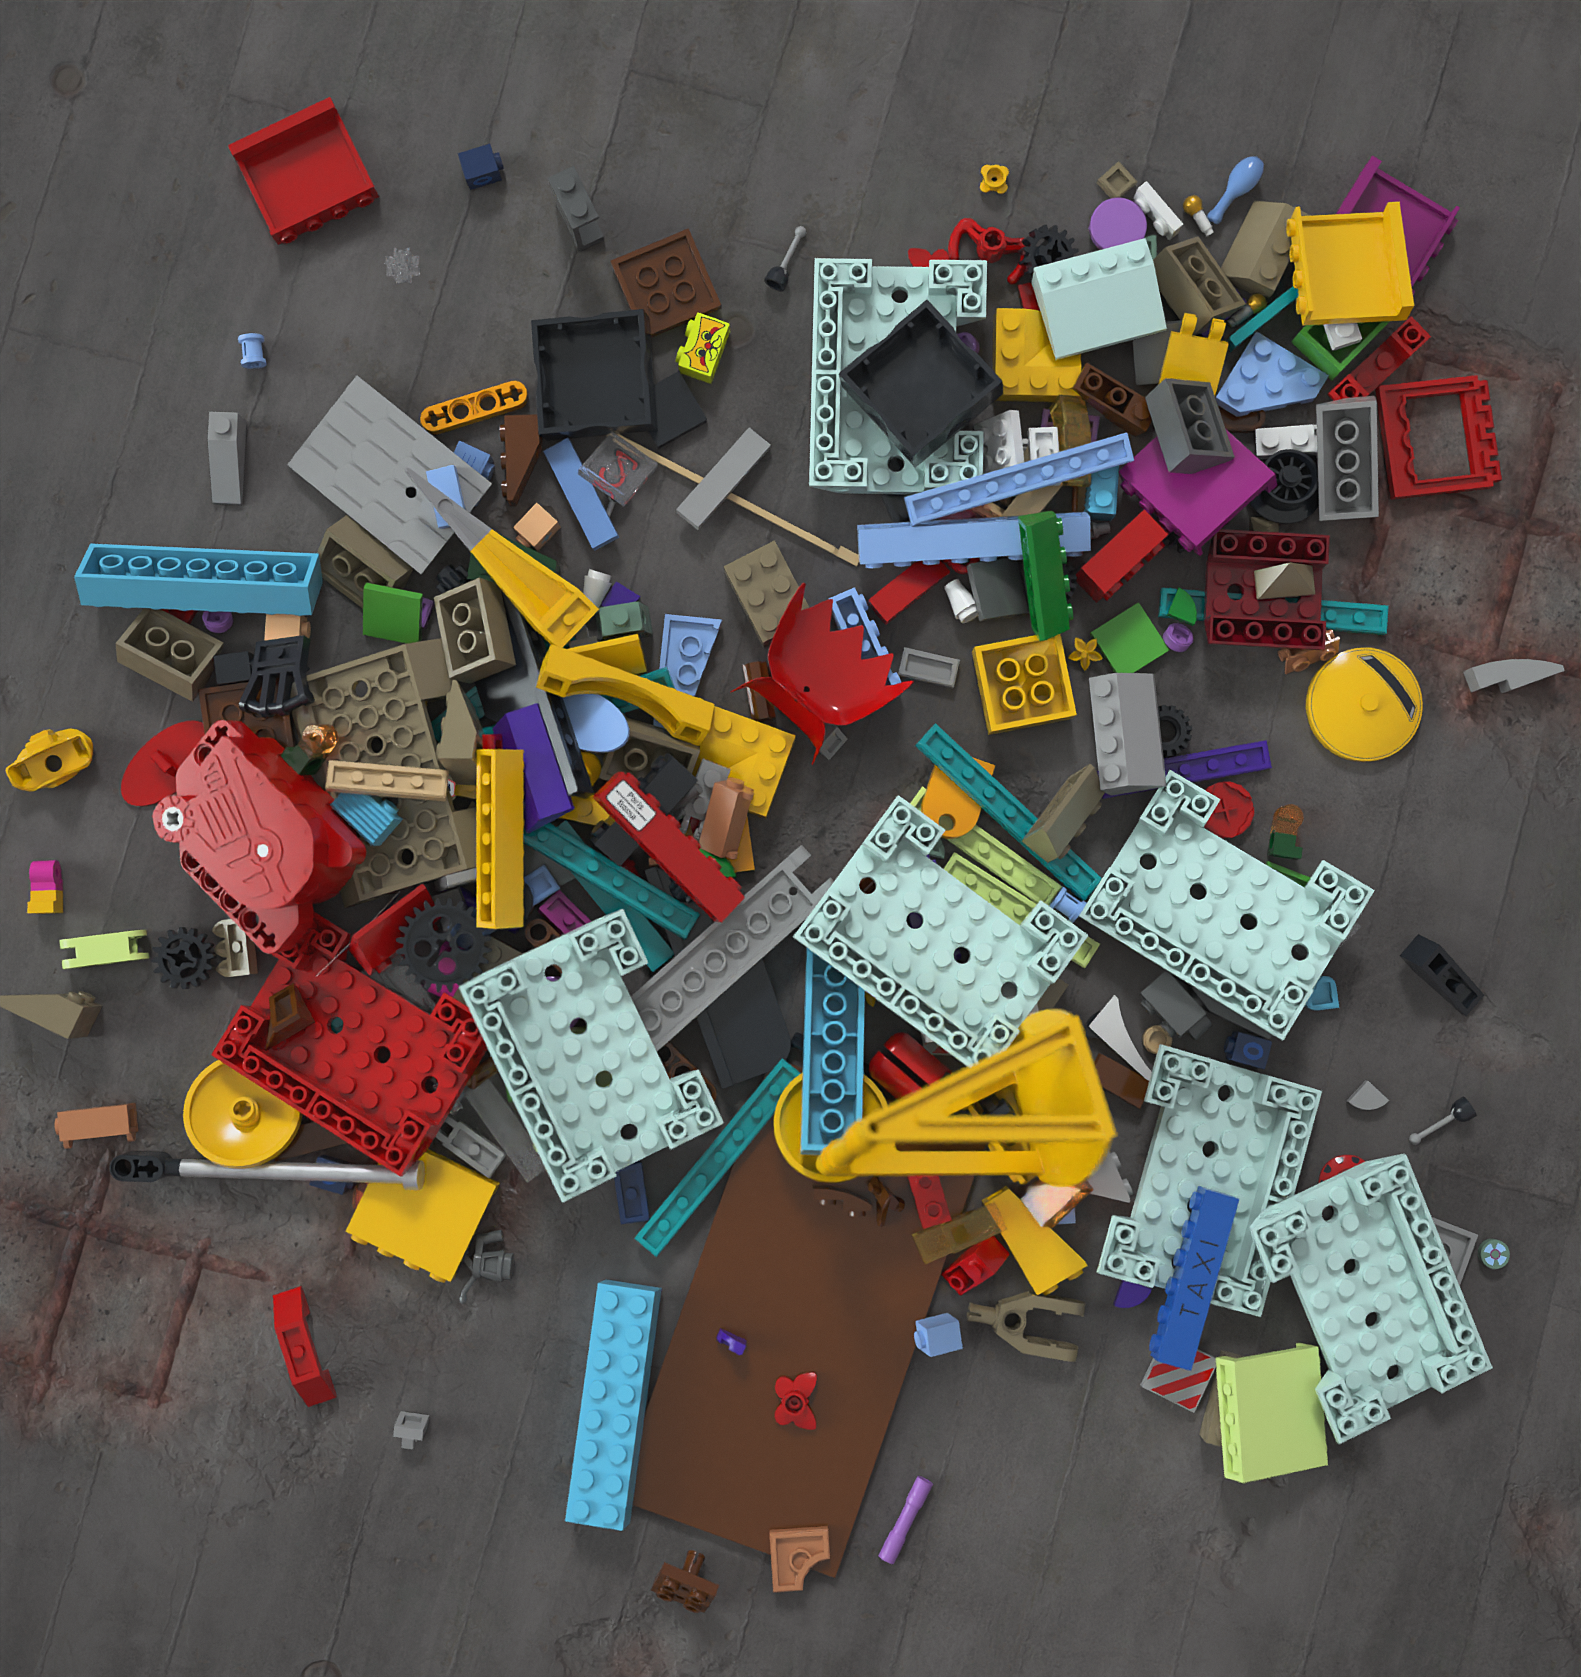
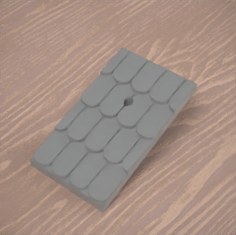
[287,376,492,574]

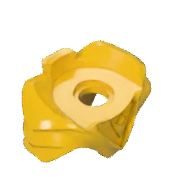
[6,728,93,792]

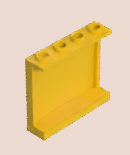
[1286,202,1414,325]
[345,1149,500,1283]

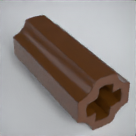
[742,661,776,722]

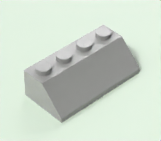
[1316,396,1379,521]
[1089,673,1167,796]

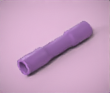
[878,1476,933,1564]

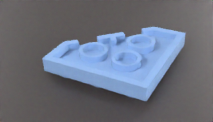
[1215,331,1329,417]

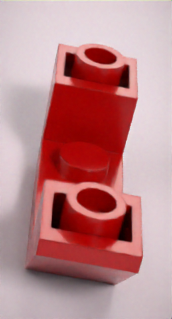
[1328,316,1431,401]
[273,1286,337,1407]

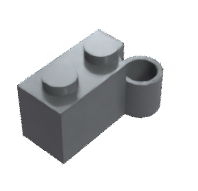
[1140,970,1213,1041]

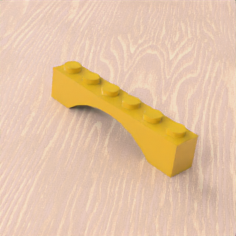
[536,644,714,746]

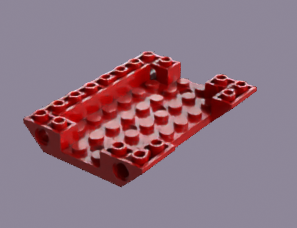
[211,911,488,1177]

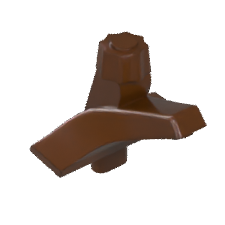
[868,1176,905,1227]

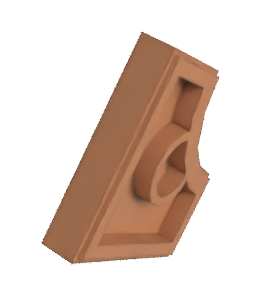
[770,1526,830,1592]

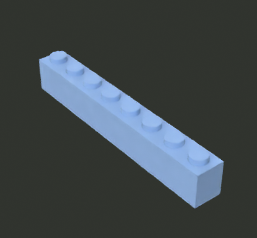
[857,512,1091,568]

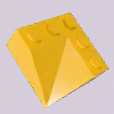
[992,308,1081,402]
[972,634,1077,735]
[692,706,796,819]

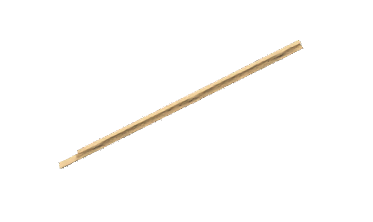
[605,434,859,567]

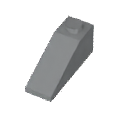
[208,412,247,505]

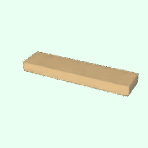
[326,760,449,801]

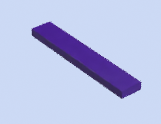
[1097,740,1272,799]

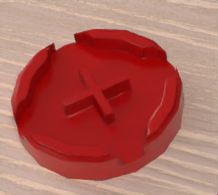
[1204,781,1254,838]

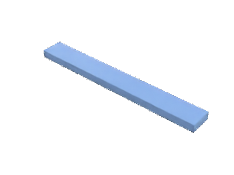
[904,433,1134,525]

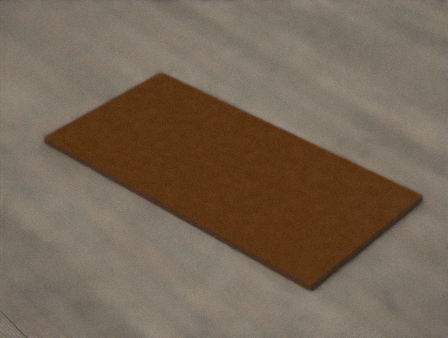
[633,1063,986,1578]

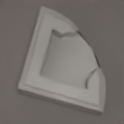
[1346,1080,1389,1110]

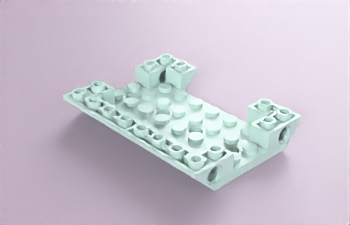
[809,258,987,494]
[1079,770,1375,1041]
[793,795,1089,1067]
[459,909,724,1203]
[1097,1044,1322,1317]
[1249,1154,1492,1444]

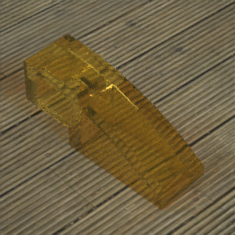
[1049,394,1091,487]
[911,1202,1007,1264]

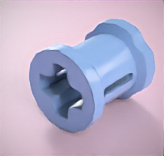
[238,333,266,369]
[1049,887,1087,923]

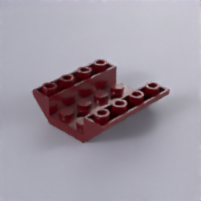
[1204,529,1330,651]

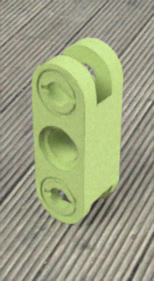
[59,930,150,969]

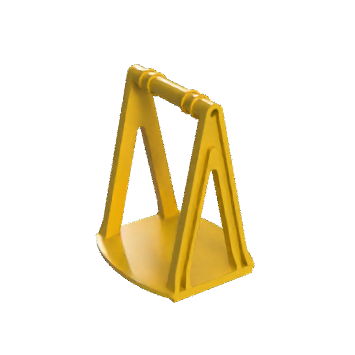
[816,1009,1116,1187]

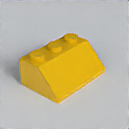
[567,634,648,676]

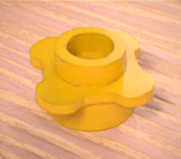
[980,165,1009,194]

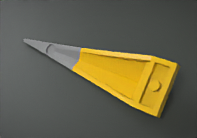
[405,468,599,648]

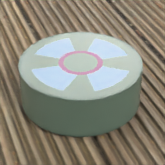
[1478,1238,1510,1269]

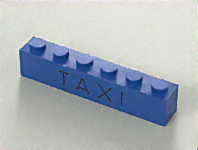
[1149,1186,1240,1371]

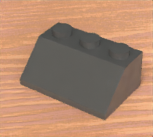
[1145,378,1235,474]

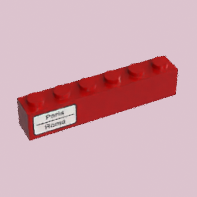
[592,772,745,923]

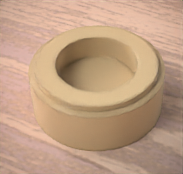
[1142,1025,1172,1054]

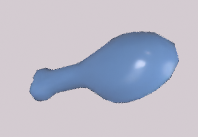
[1207,156,1264,224]

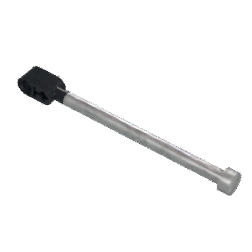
[109,1151,425,1190]

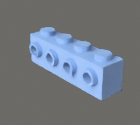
[829,587,901,699]

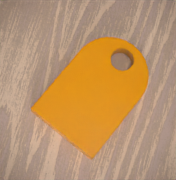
[921,757,995,839]

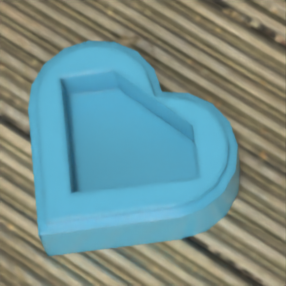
[1305,976,1339,1010]

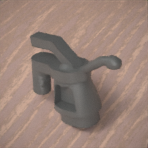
[459,1230,514,1304]

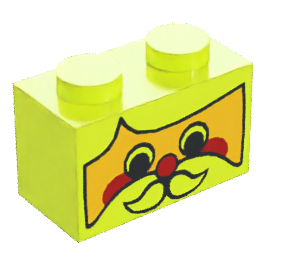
[675,312,730,384]

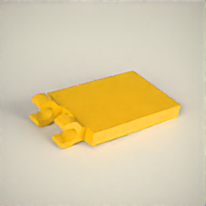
[1158,313,1229,396]

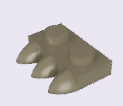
[212,919,258,977]

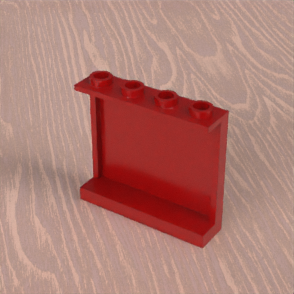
[228,97,379,245]

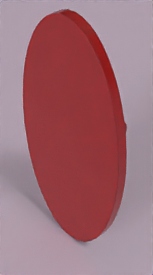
[121,721,205,806]

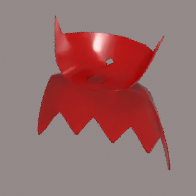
[730,583,914,765]

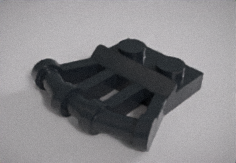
[239,635,315,718]

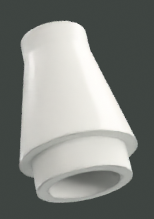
[583,569,612,608]
[944,579,978,623]

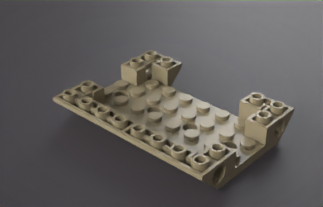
[290,638,477,908]

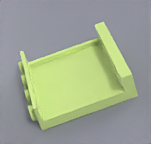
[1215,1343,1328,1483]

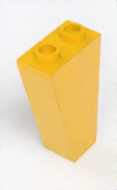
[981,1186,1087,1295]

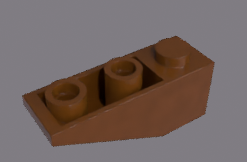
[1072,363,1152,437]
[500,414,543,506]

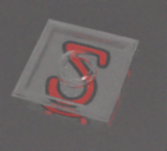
[578,432,658,506]

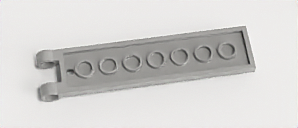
[631,845,834,1052]

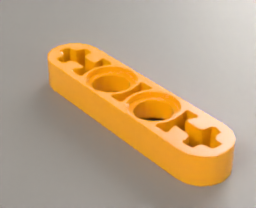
[420,381,529,435]

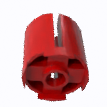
[869,1032,953,1101]

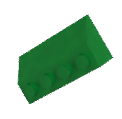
[1018,511,1073,641]

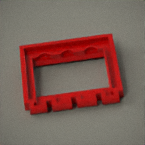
[1375,375,1502,500]

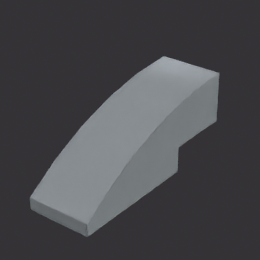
[1463,659,1565,694]

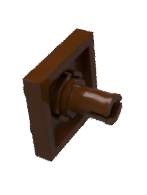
[651,1550,719,1613]

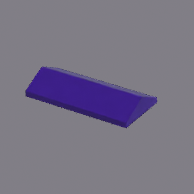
[492,703,575,833]

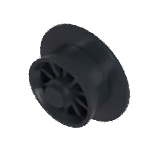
[1249,449,1319,524]

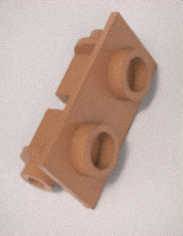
[1278,629,1340,674]

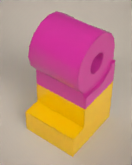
[27,860,63,914]

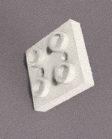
[973,410,1028,474]

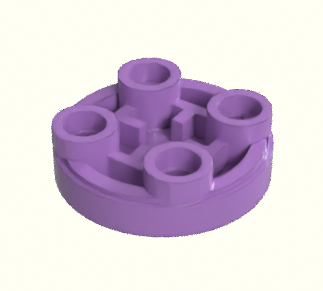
[1088,198,1147,250]

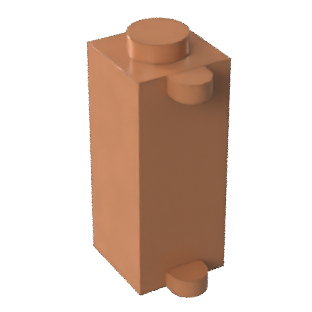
[699,777,754,859]
[55,1103,138,1149]

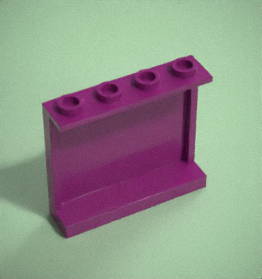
[1336,156,1460,295]
[1118,430,1277,556]

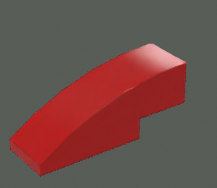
[867,560,950,625]

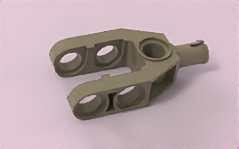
[967,1291,1086,1362]

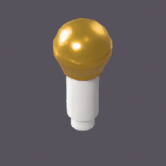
[1183,195,1213,237]

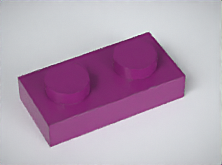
[537,890,592,935]

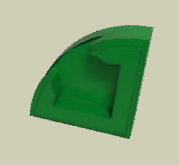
[1167,588,1197,626]

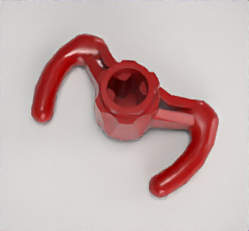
[948,218,1027,285]

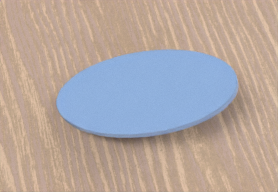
[562,694,630,753]

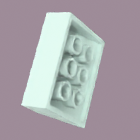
[1032,238,1167,360]

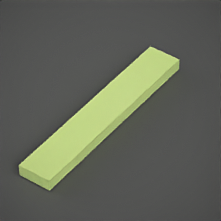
[910,787,1062,906]
[944,852,1100,968]

